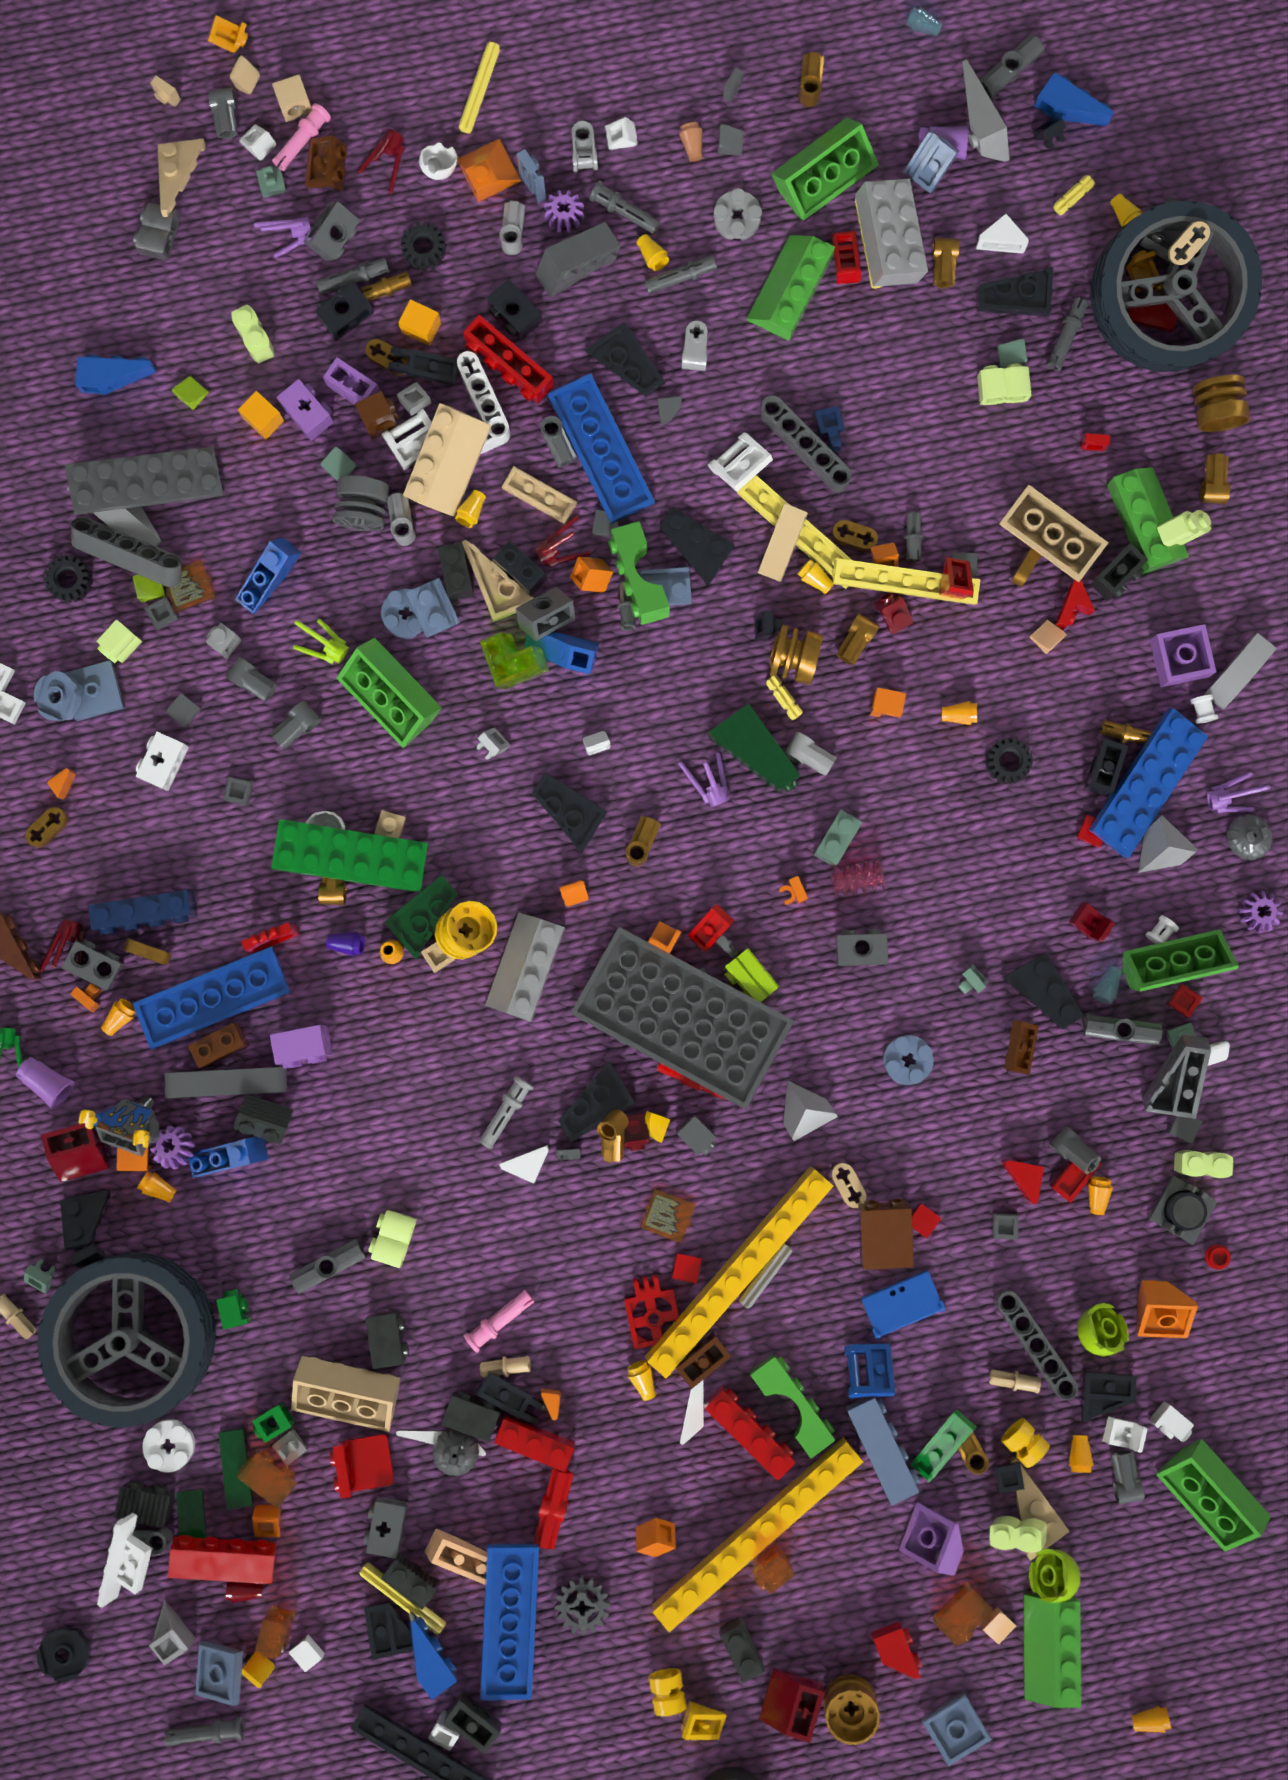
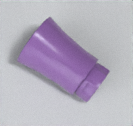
[918,124,969,160]
[16,1057,75,1110]

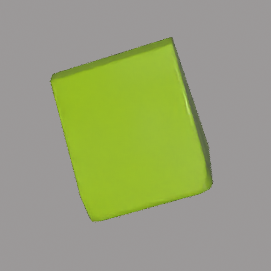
[172,376,209,410]
[133,575,165,603]

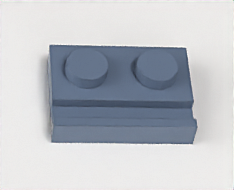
[903,129,960,193]
[517,149,546,203]
[640,567,692,606]
[406,578,460,638]

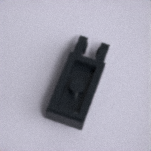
[388,347,458,386]
[476,1370,547,1425]

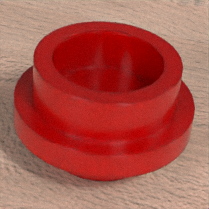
[1205,1244,1231,1270]

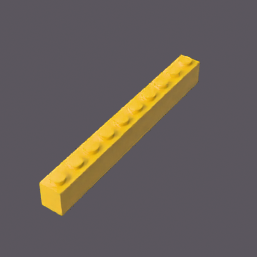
[645,1166,833,1378]
[652,1437,863,1632]

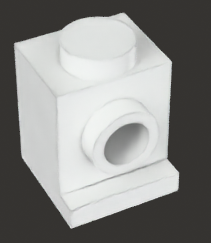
[1148,1401,1194,1442]

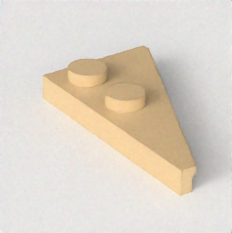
[158,139,206,217]
[462,540,534,622]
[1010,1456,1069,1561]

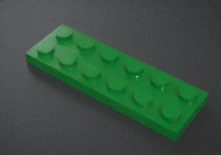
[271,819,428,893]

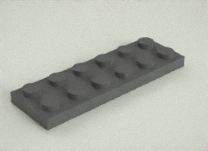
[65,447,223,515]

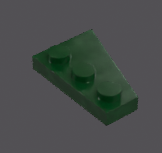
[384,875,458,959]

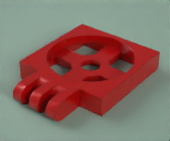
[241,922,300,953]
[624,1274,679,1350]

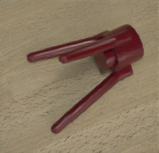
[357,129,405,194]
[534,515,591,567]
[40,919,86,972]

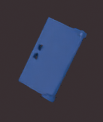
[861,1270,946,1340]

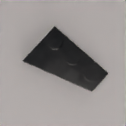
[532,772,608,854]
[1002,952,1084,1029]

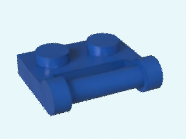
[844,1344,895,1398]

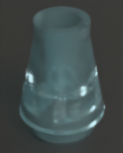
[905,6,943,37]
[1093,965,1123,1004]

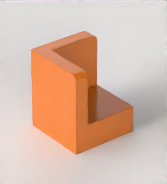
[570,556,614,592]
[870,687,906,718]
[648,921,682,954]
[117,1147,152,1171]
[636,1518,676,1557]

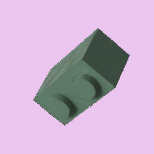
[814,810,862,868]

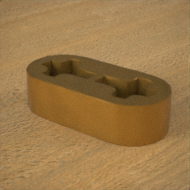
[365,339,408,376]
[832,520,878,552]
[1011,548,1041,587]
[25,807,69,848]
[123,938,172,966]

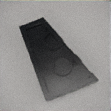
[977,267,1053,317]
[585,322,666,397]
[660,507,734,587]
[558,1061,635,1142]

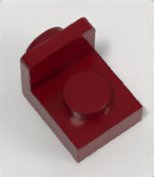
[624,1113,649,1151]

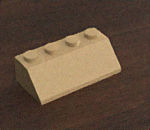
[403,403,492,517]
[999,485,1108,582]
[291,1356,400,1432]

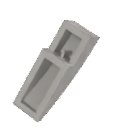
[1204,633,1277,710]

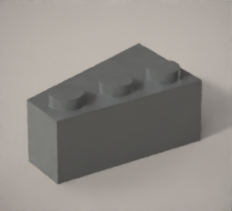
[535,222,621,298]
[1142,1034,1211,1119]

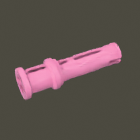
[272,104,331,171]
[463,1289,534,1353]

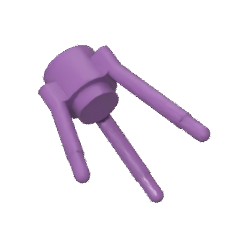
[253,217,311,258]
[678,752,730,808]
[1207,772,1271,814]

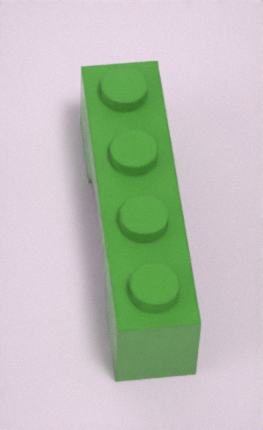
[608,522,670,625]
[749,1354,835,1458]

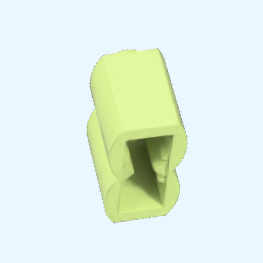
[232,304,274,364]
[977,363,1032,405]
[1157,510,1211,546]
[96,619,142,663]
[1174,1150,1233,1178]
[369,1210,417,1268]
[990,1516,1047,1553]

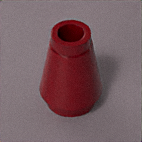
[225,1581,263,1603]

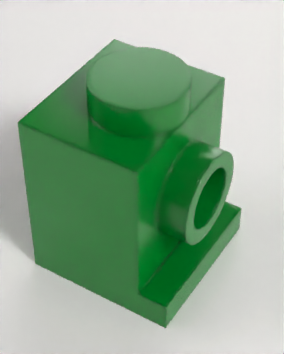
[216,1288,253,1330]
[252,1401,296,1443]

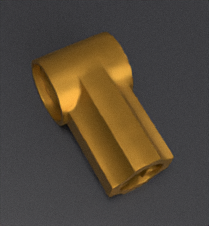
[798,52,824,107]
[932,237,959,289]
[1200,453,1230,504]
[836,614,880,666]
[626,816,661,867]
[318,877,347,905]
[597,1109,629,1163]
[958,1432,989,1475]

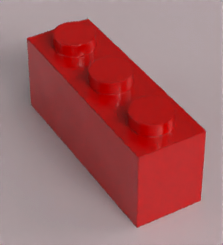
[494,1414,575,1472]

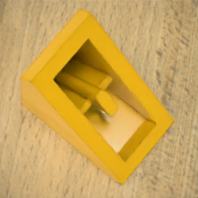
[681,1701,727,1740]

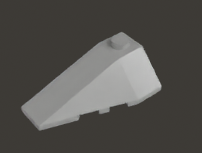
[962,59,1009,161]
[67,487,162,547]

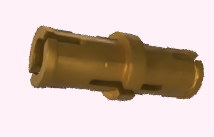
[362,271,412,302]
[1100,719,1153,745]

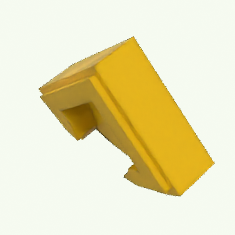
[645,1111,670,1143]

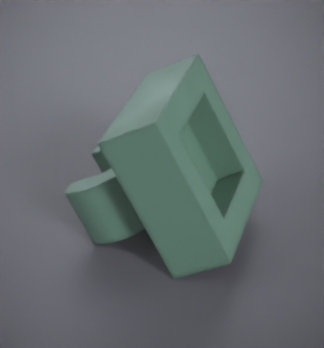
[256,166,287,198]
[958,964,989,994]
[1165,1023,1196,1049]
[24,1259,55,1294]

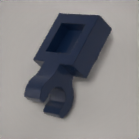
[814,406,844,452]

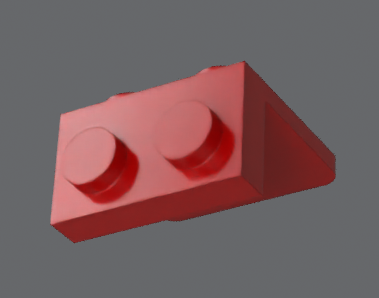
[330,1434,394,1499]

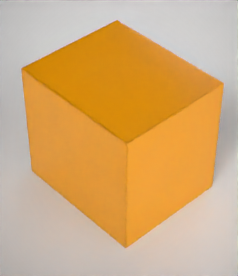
[398,299,441,346]
[238,391,284,440]

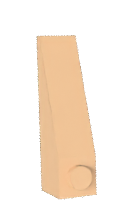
[424,1529,487,1585]

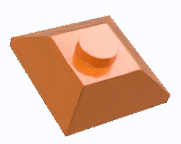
[457,139,521,202]
[1137,1280,1198,1338]

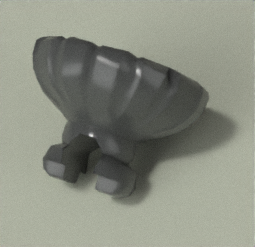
[1227,814,1273,860]
[432,1428,479,1476]

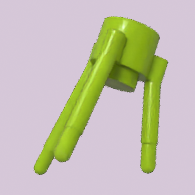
[293,619,349,664]

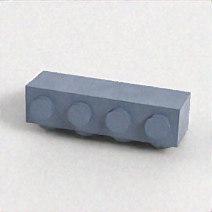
[845,1397,920,1506]

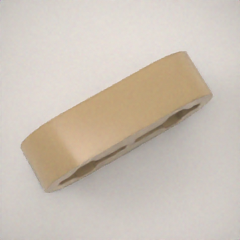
[1168,221,1210,265]
[831,1163,866,1208]

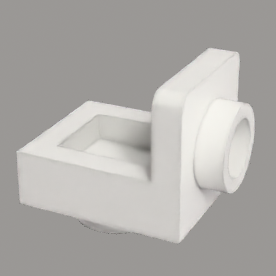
[1102,1416,1147,1453]

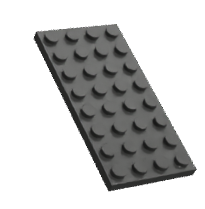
[570,927,794,1110]

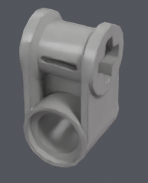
[572,121,598,172]
[682,321,708,371]

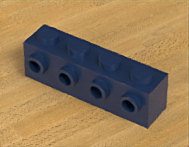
[88,890,197,935]

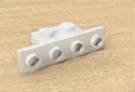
[97,1513,152,1608]

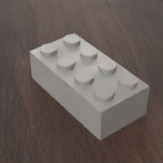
[855,179,928,287]

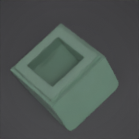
[997,339,1027,369]
[321,446,357,481]

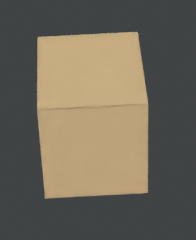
[272,74,312,122]

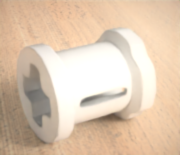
[1190,694,1218,724]
[1145,915,1179,944]

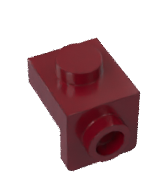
[874,593,914,635]
[1069,902,1115,942]

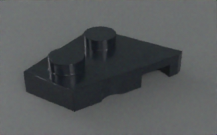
[60,1190,111,1250]
[1081,1371,1137,1422]
[364,1601,413,1660]

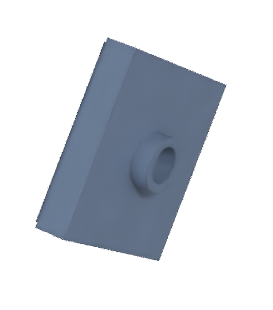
[66,660,124,721]
[195,1641,243,1706]
[921,1692,992,1767]

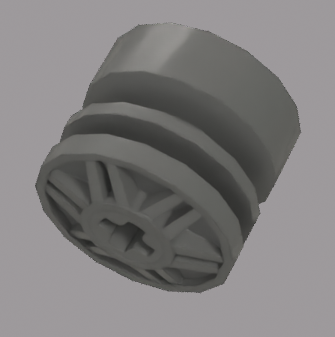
[332,476,389,531]

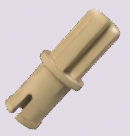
[0,1294,37,1339]
[480,1356,531,1378]
[989,1369,1041,1393]

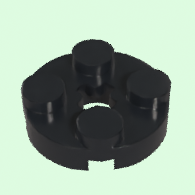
[37,1627,91,1682]

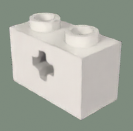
[136,732,189,791]

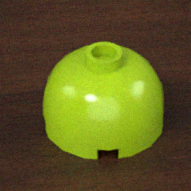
[1077,1303,1129,1356]
[1029,1549,1081,1603]

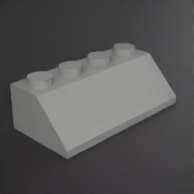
[485,912,565,1022]

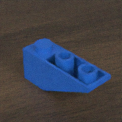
[1034,72,1114,126]
[75,354,156,394]
[235,538,302,614]
[524,632,600,674]
[188,1136,269,1178]
[409,1612,457,1700]

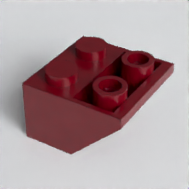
[41,1123,110,1182]
[759,1668,825,1743]

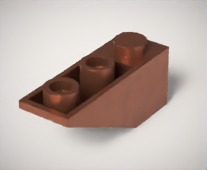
[0,913,41,980]

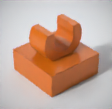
[778,876,808,905]
[70,983,102,1013]

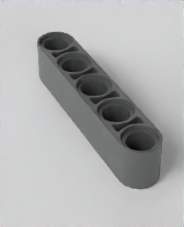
[760,395,852,493]
[71,517,182,587]
[164,1067,287,1098]
[994,1289,1078,1400]

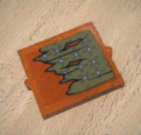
[165,560,216,613]
[640,1189,696,1243]

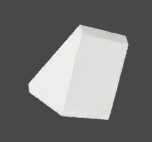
[976,214,1028,253]
[500,1145,549,1183]

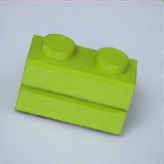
[724,948,779,1002]

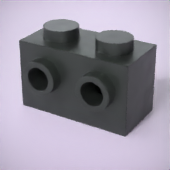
[1090,543,1148,601]

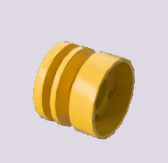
[435,901,497,960]

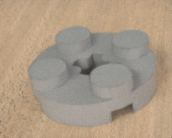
[713,188,762,240]

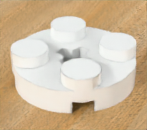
[143,1419,195,1472]

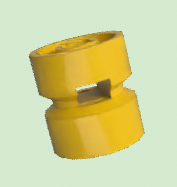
[1001,1418,1050,1468]
[648,1668,687,1716]

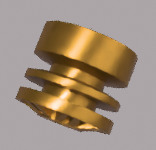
[1193,375,1251,432]
[770,625,823,685]
[823,1674,880,1745]

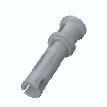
[478,1075,534,1149]

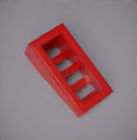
[832,231,861,284]

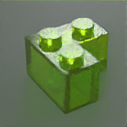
[480,632,550,689]

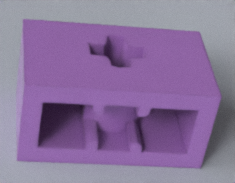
[323,357,380,405]
[276,379,333,441]

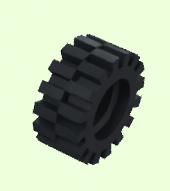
[401,221,446,271]
[43,555,93,603]
[985,738,1033,784]

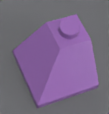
[899,1502,964,1576]

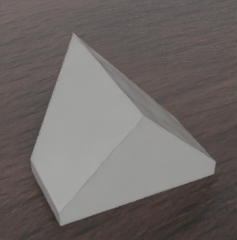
[1138,816,1198,873]
[783,1081,837,1141]
[149,1599,196,1666]

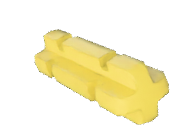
[1053,175,1095,215]
[766,675,802,720]

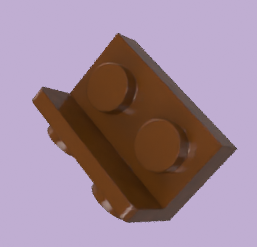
[305,135,347,192]
[1004,1020,1039,1075]

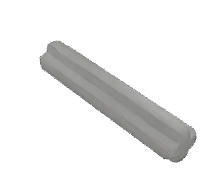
[739,1243,792,1309]

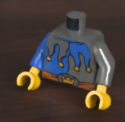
[78,1095,159,1157]

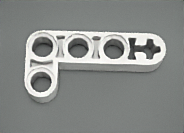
[457,351,510,454]

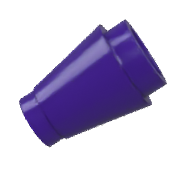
[326,932,365,957]

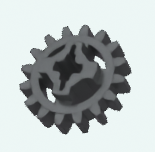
[555,1575,610,1635]

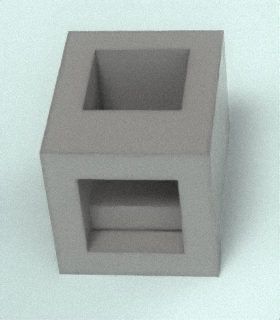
[206,623,242,659]

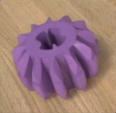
[544,190,584,233]
[1238,891,1283,933]
[150,1126,195,1169]

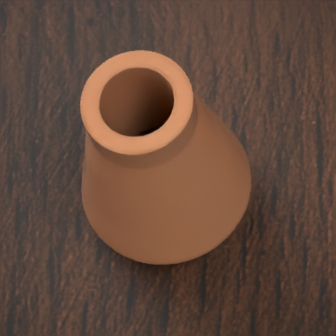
[679,122,703,162]

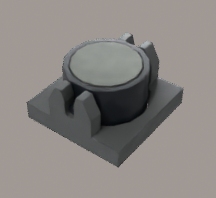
[1148,1176,1218,1245]

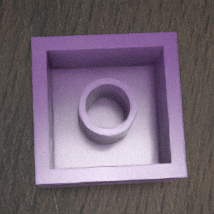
[1150,624,1216,687]
[270,1025,333,1069]

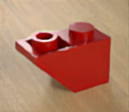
[871,1621,922,1679]

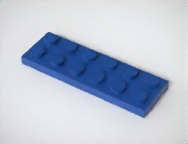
[547,373,655,524]
[1089,708,1208,858]
[132,947,291,1050]
[480,1544,539,1700]

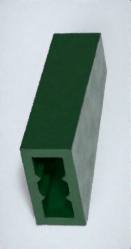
[708,704,801,793]

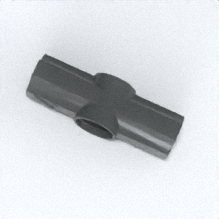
[979,35,1044,99]
[1082,1014,1163,1046]
[289,1238,367,1294]

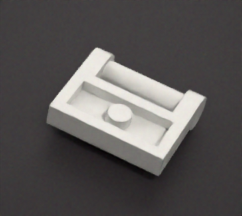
[381,408,432,470]
[708,432,773,492]

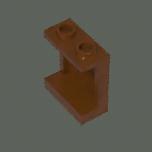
[858,1199,914,1270]

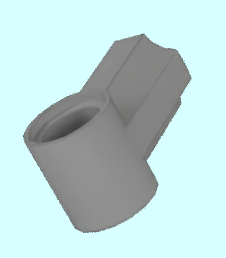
[500,201,526,255]
[387,493,416,546]
[784,732,837,777]

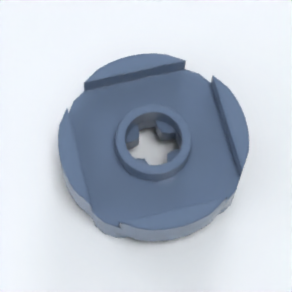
[381,589,423,639]
[34,671,84,721]
[883,1035,934,1085]

